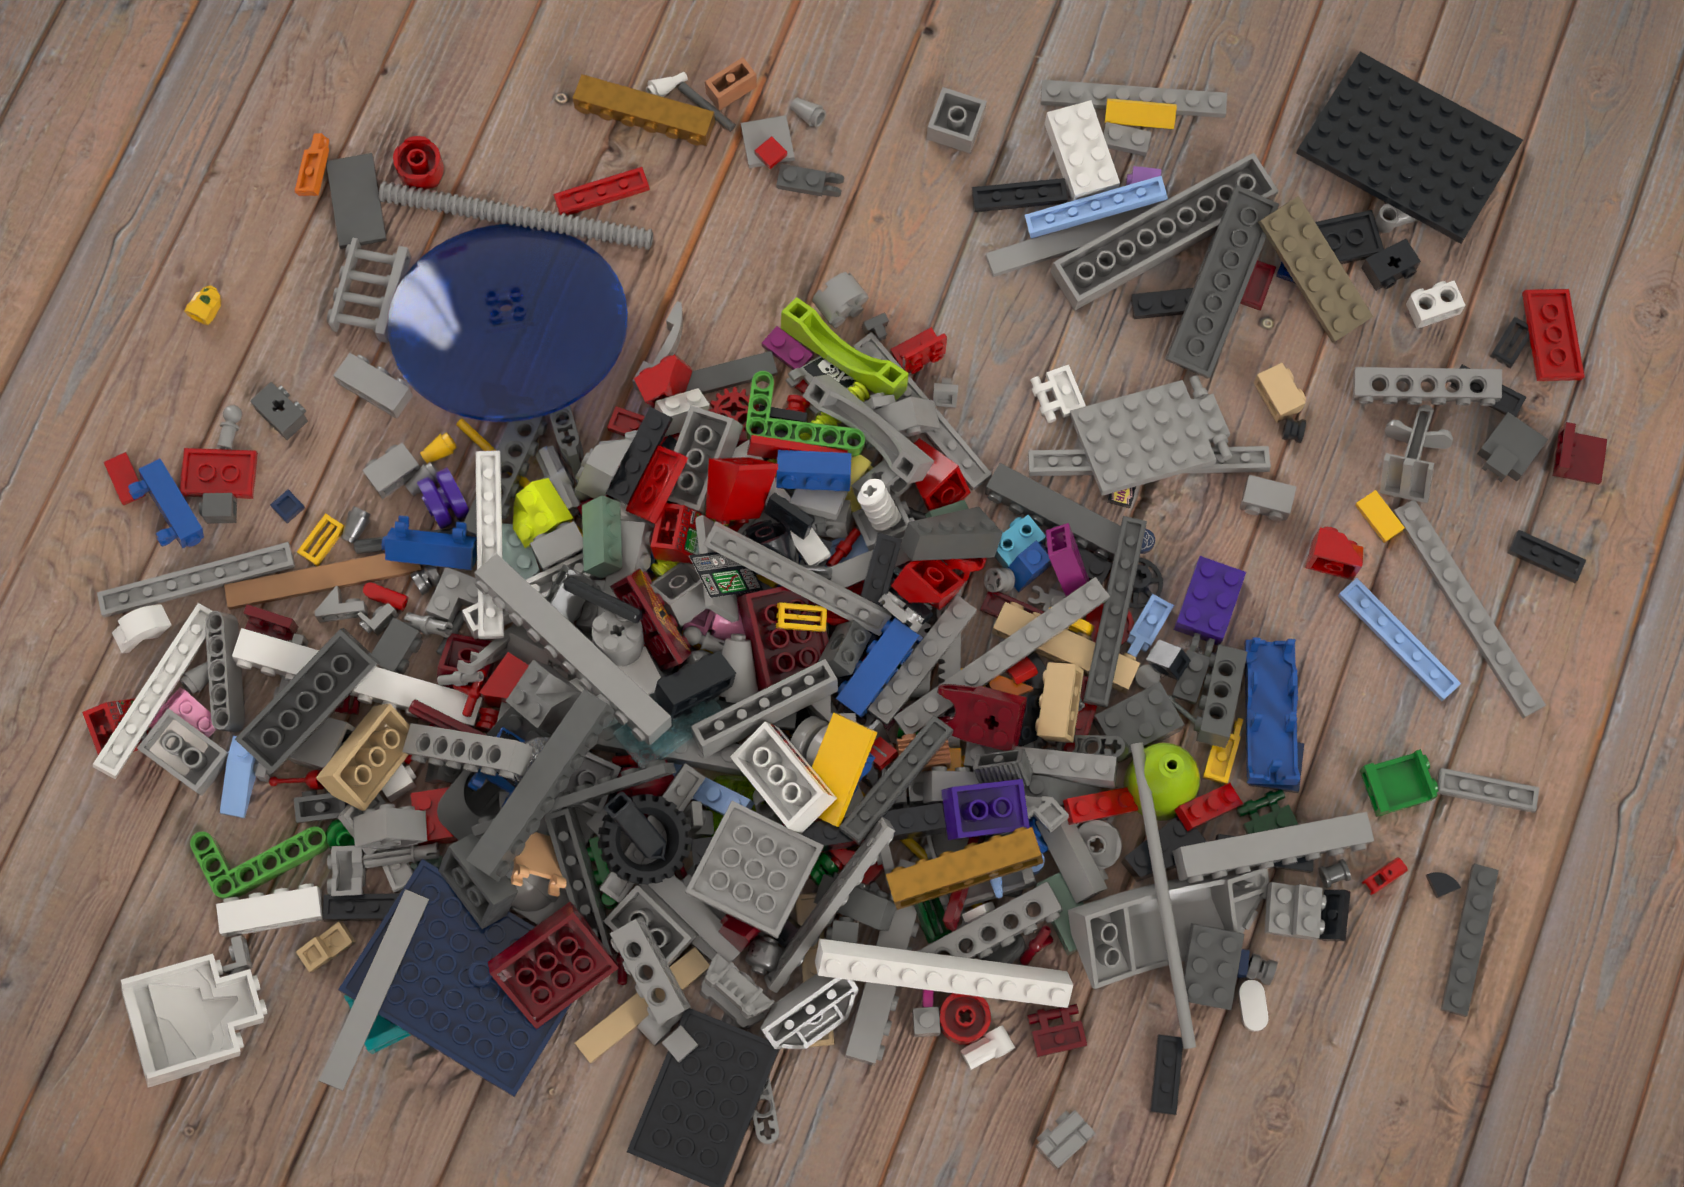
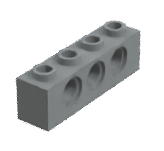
[610,917,691,1025]

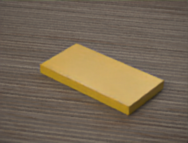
[812,713,878,827]

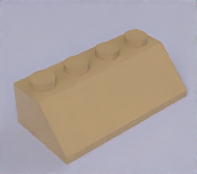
[316,703,410,811]

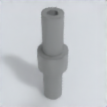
[437,671,484,686]

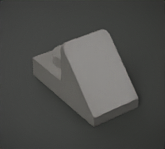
[315,586,368,623]
[683,801,714,840]

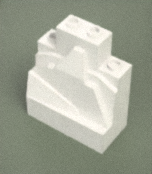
[121,954,267,1087]

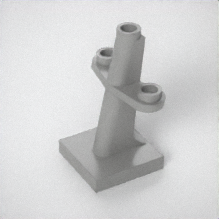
[1380,405,1453,503]

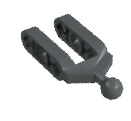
[545,385,591,501]

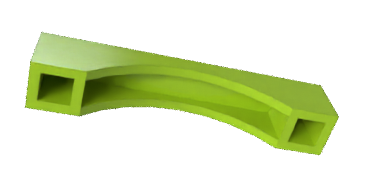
[781,297,909,401]

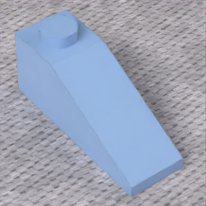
[220,736,256,818]

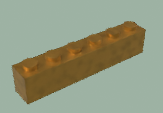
[573,74,715,146]
[886,827,1043,910]

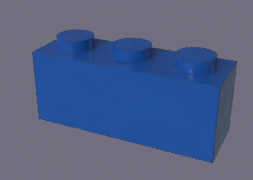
[776,450,851,491]

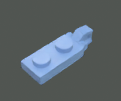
[1127,594,1174,658]

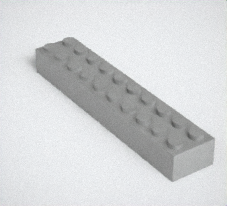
[1050,153,1279,311]

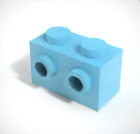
[995,515,1046,568]

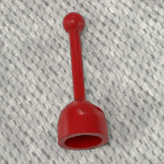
[269,769,325,790]

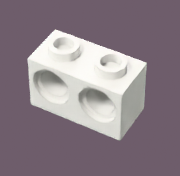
[1406,281,1466,329]

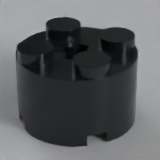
[742,519,796,562]

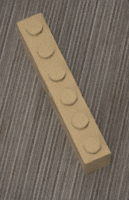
[992,602,1140,694]

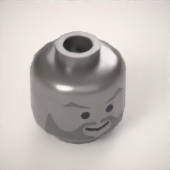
[746,936,782,976]

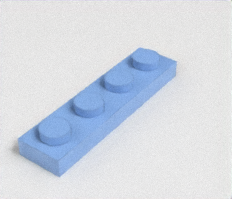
[673,764,754,816]

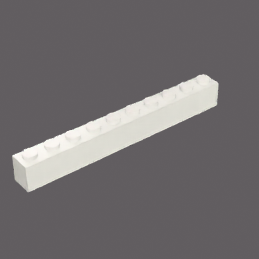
[232,628,483,728]
[815,939,1073,1008]

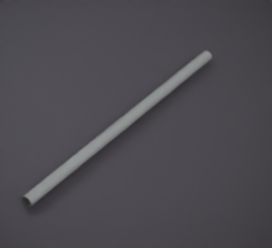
[1131,742,1196,1049]

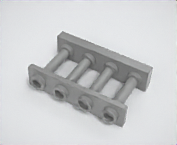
[327,237,411,343]

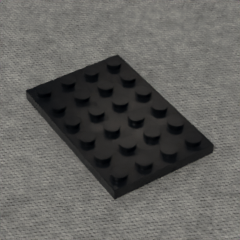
[627,1008,780,1187]

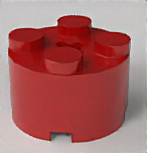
[393,136,444,190]
[939,993,991,1045]

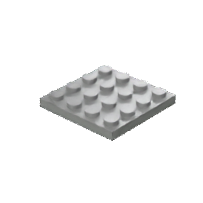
[685,801,824,939]

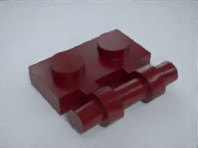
[1027,1004,1087,1058]

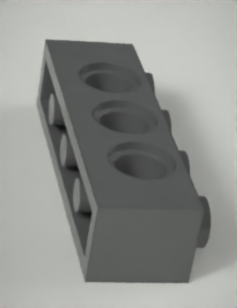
[1194,645,1247,748]

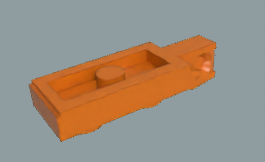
[295,133,329,196]

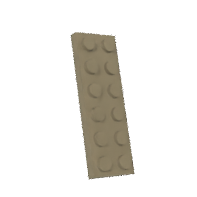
[1258,196,1373,343]

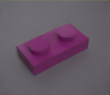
[762,326,813,370]

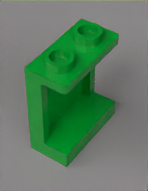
[1360,749,1438,817]

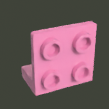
[149,687,216,738]

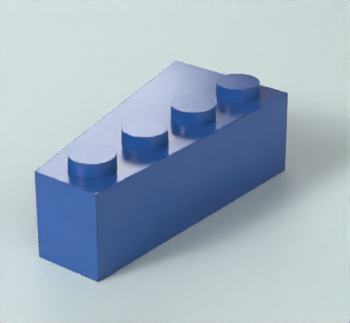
[836,618,924,717]

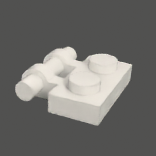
[1030,365,1086,423]

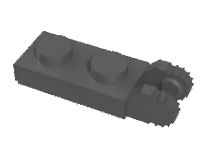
[776,164,845,197]
[1172,633,1215,705]

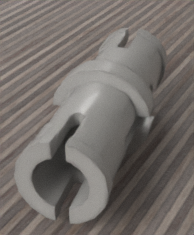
[404,612,453,638]

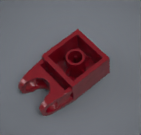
[937,684,1027,751]

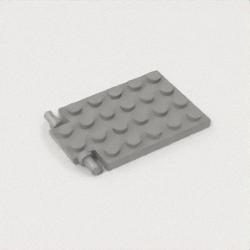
[1070,375,1232,496]

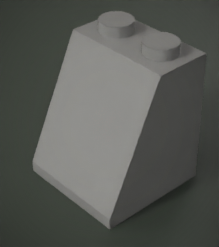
[288,717,355,770]

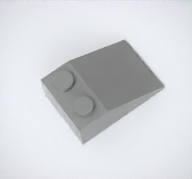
[137,708,229,796]

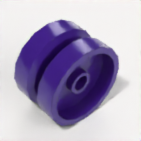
[417,467,469,529]

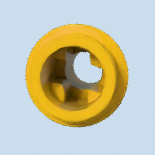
[420,432,458,464]

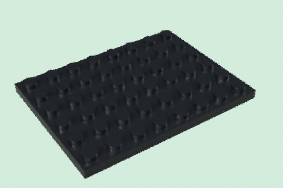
[1296,51,1523,244]

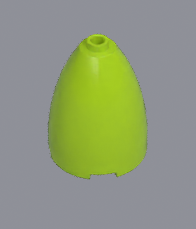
[1124,743,1200,821]

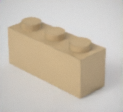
[1035,662,1084,743]

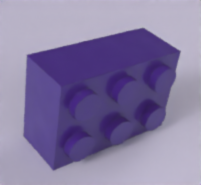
[1173,556,1246,645]

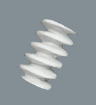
[857,479,901,531]

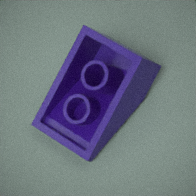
[941,779,1030,840]

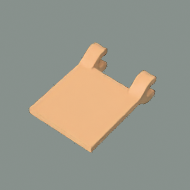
[511,832,566,897]

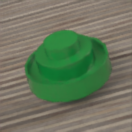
[326,819,355,849]

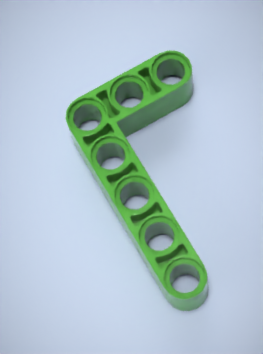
[746,371,865,457]
[190,826,329,900]

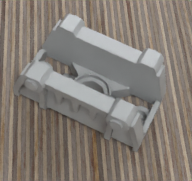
[700,952,775,1030]

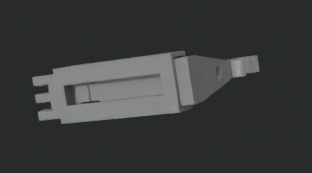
[457,627,577,681]

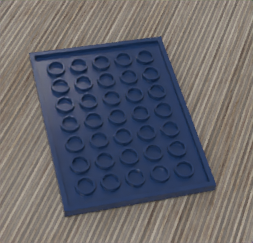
[338,859,572,1097]

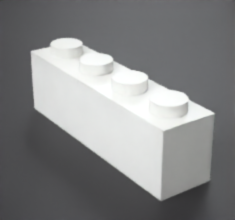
[216,884,323,938]

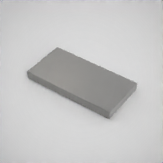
[695,515,739,623]

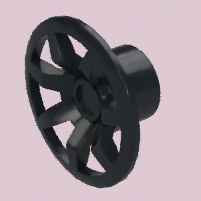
[1129,557,1163,608]

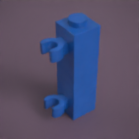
[128,458,204,549]
[382,515,477,570]

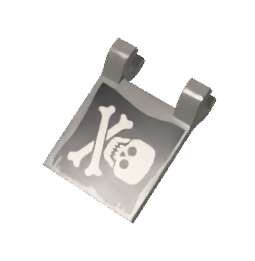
[786,356,857,416]

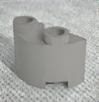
[327,845,366,896]

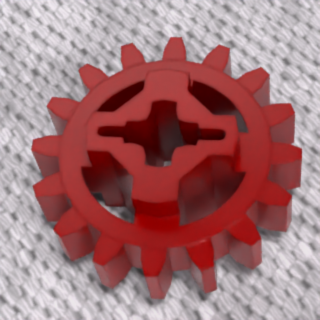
[709,387,759,432]

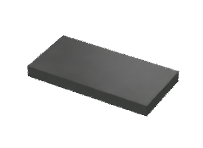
[326,153,387,249]

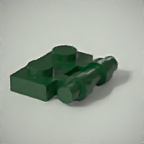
[1236,789,1299,834]

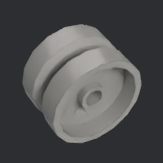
[790,716,829,767]

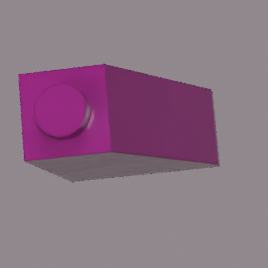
[1046,523,1089,597]

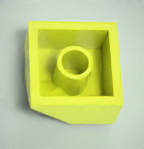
[513,478,574,548]

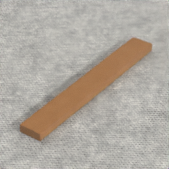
[224,553,422,610]

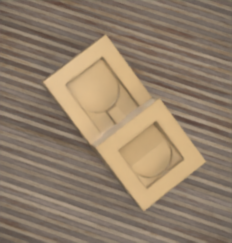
[296,921,356,973]

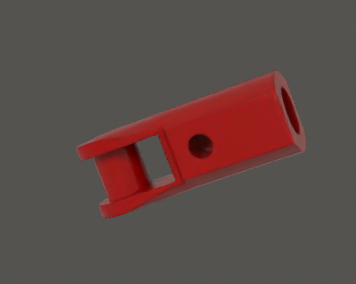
[363,582,409,612]
[1361,857,1408,895]

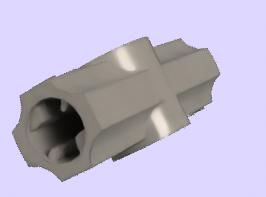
[535,446,581,516]

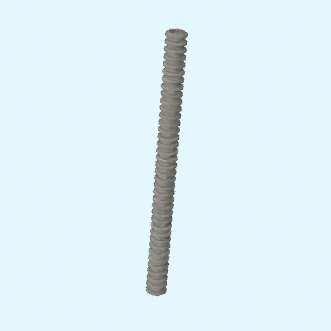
[379,181,653,250]

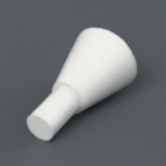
[646,72,688,97]

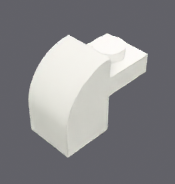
[112,604,171,653]

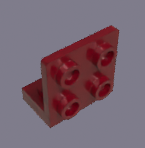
[1552,422,1607,485]
[243,604,299,642]

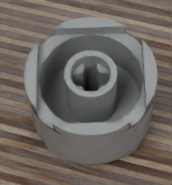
[812,272,869,328]
[592,610,644,667]

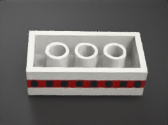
[730,722,837,834]

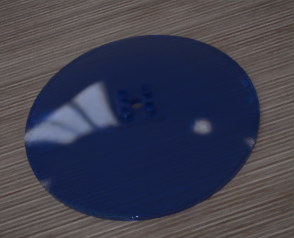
[388,224,628,422]

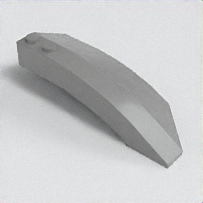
[1068,866,1269,989]

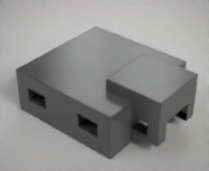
[1477,412,1548,482]

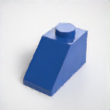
[1008,540,1052,592]

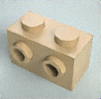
[1254,363,1306,423]

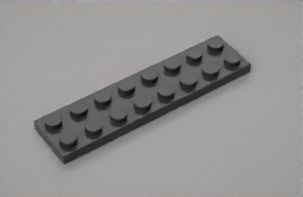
[1165,185,1279,379]
[471,760,676,836]

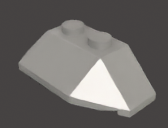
[760,974,859,1049]

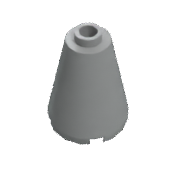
[713,634,759,703]

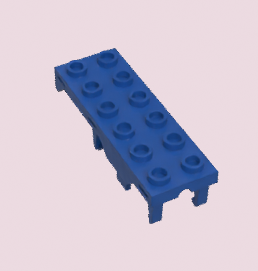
[1244,637,1300,785]

